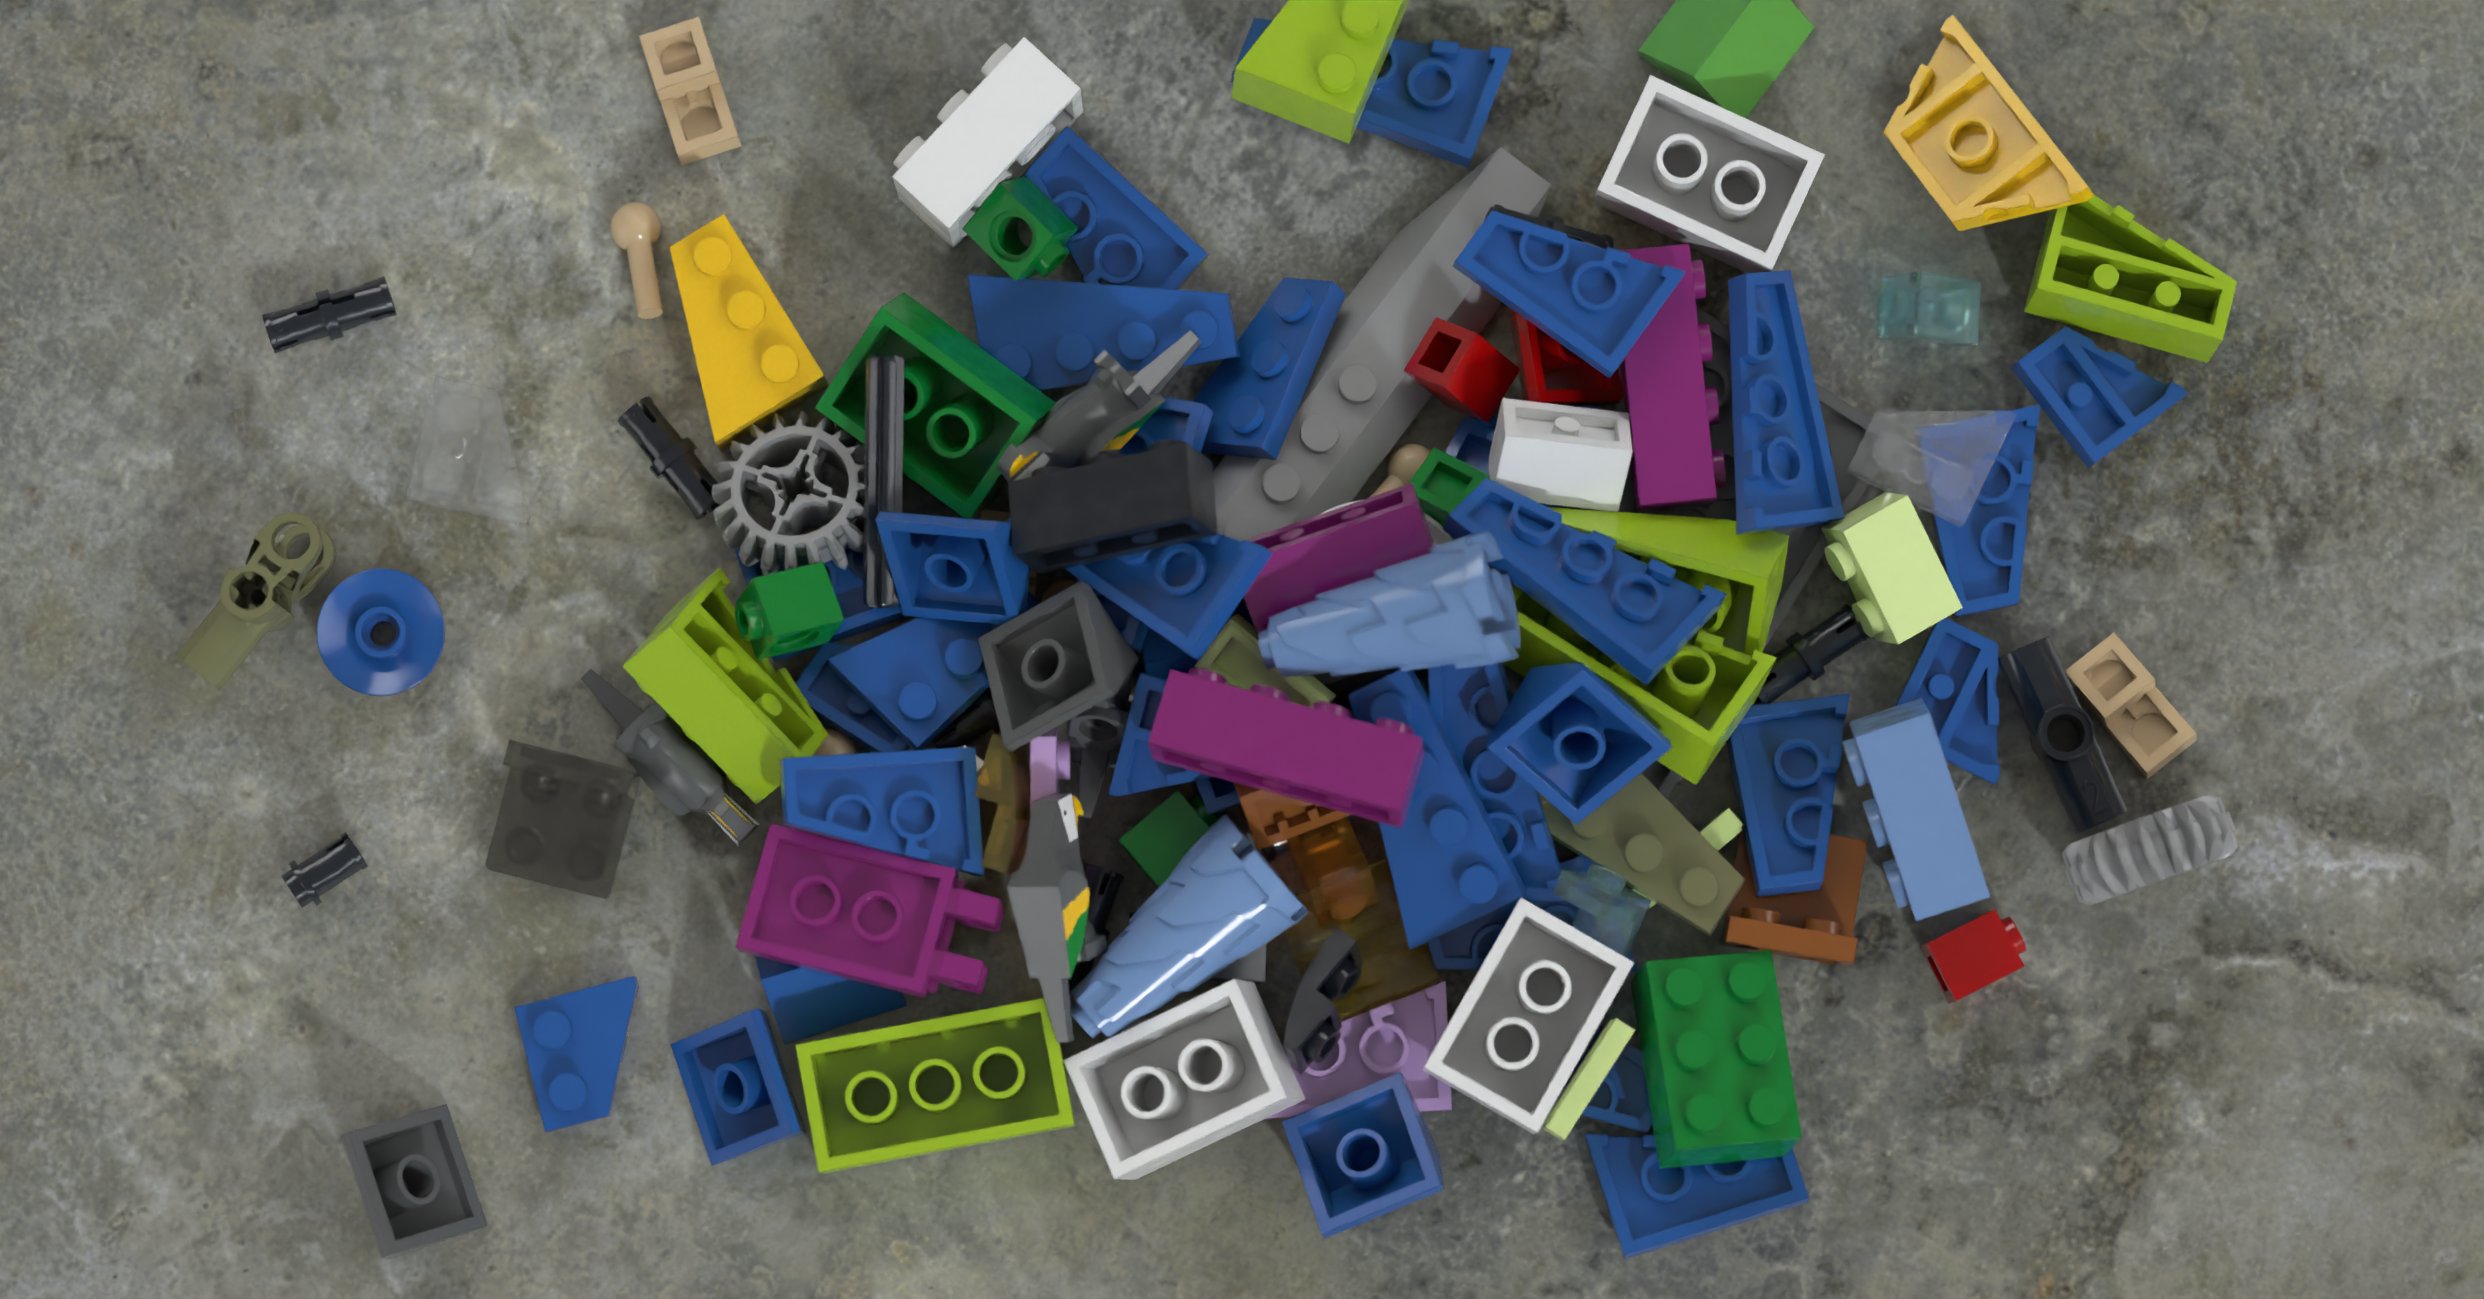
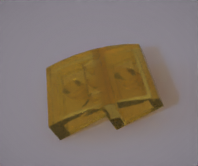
[974,734,1030,875]
[1284,859,1440,1022]

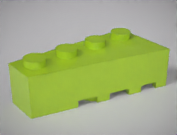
[1231,0,1410,144]
[1502,584,1776,785]

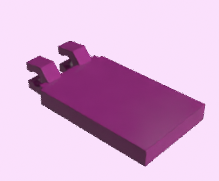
[735,823,1005,998]

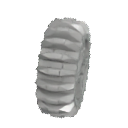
[711,410,865,575]
[2062,795,2238,905]

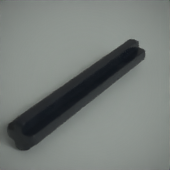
[863,354,904,608]

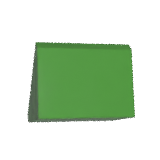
[1638,0,1814,118]

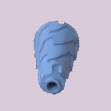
[1259,531,1521,677]
[1070,814,1309,1038]

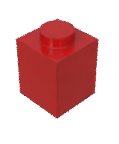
[1403,317,1520,423]
[1920,909,2027,1004]

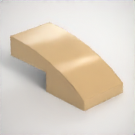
[639,17,742,166]
[2065,632,2197,779]

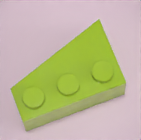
[2024,195,2237,363]
[622,567,828,805]

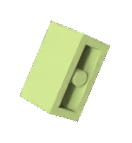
[1821,492,1963,645]

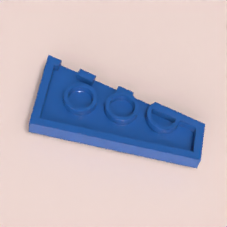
[1728,270,1845,534]

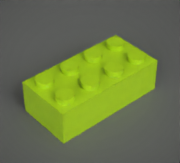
[795,998,1076,1174]

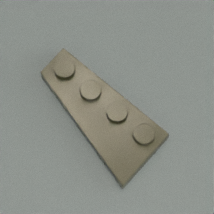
[1539,773,1744,937]

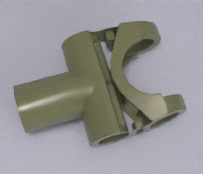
[175,512,336,690]

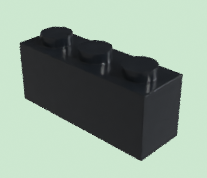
[1008,440,1218,574]

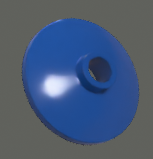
[316,568,445,696]

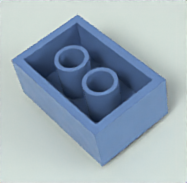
[1842,698,1991,921]

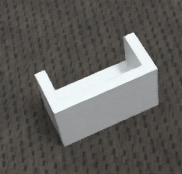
[1489,398,1633,512]

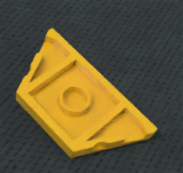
[1883,15,2094,231]

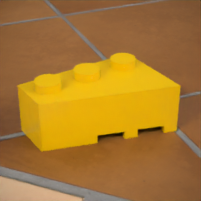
[669,214,829,452]

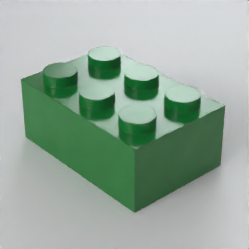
[815,292,1056,519]
[1631,950,1802,1169]

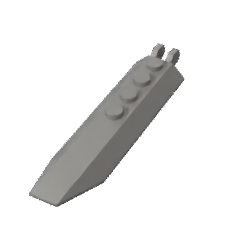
[1213,147,1552,541]

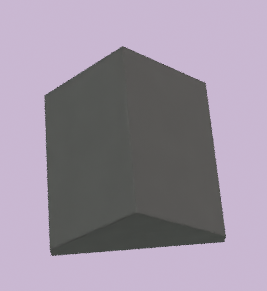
[978,580,1139,751]
[341,1104,488,1259]

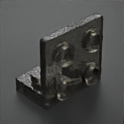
[486,739,641,899]

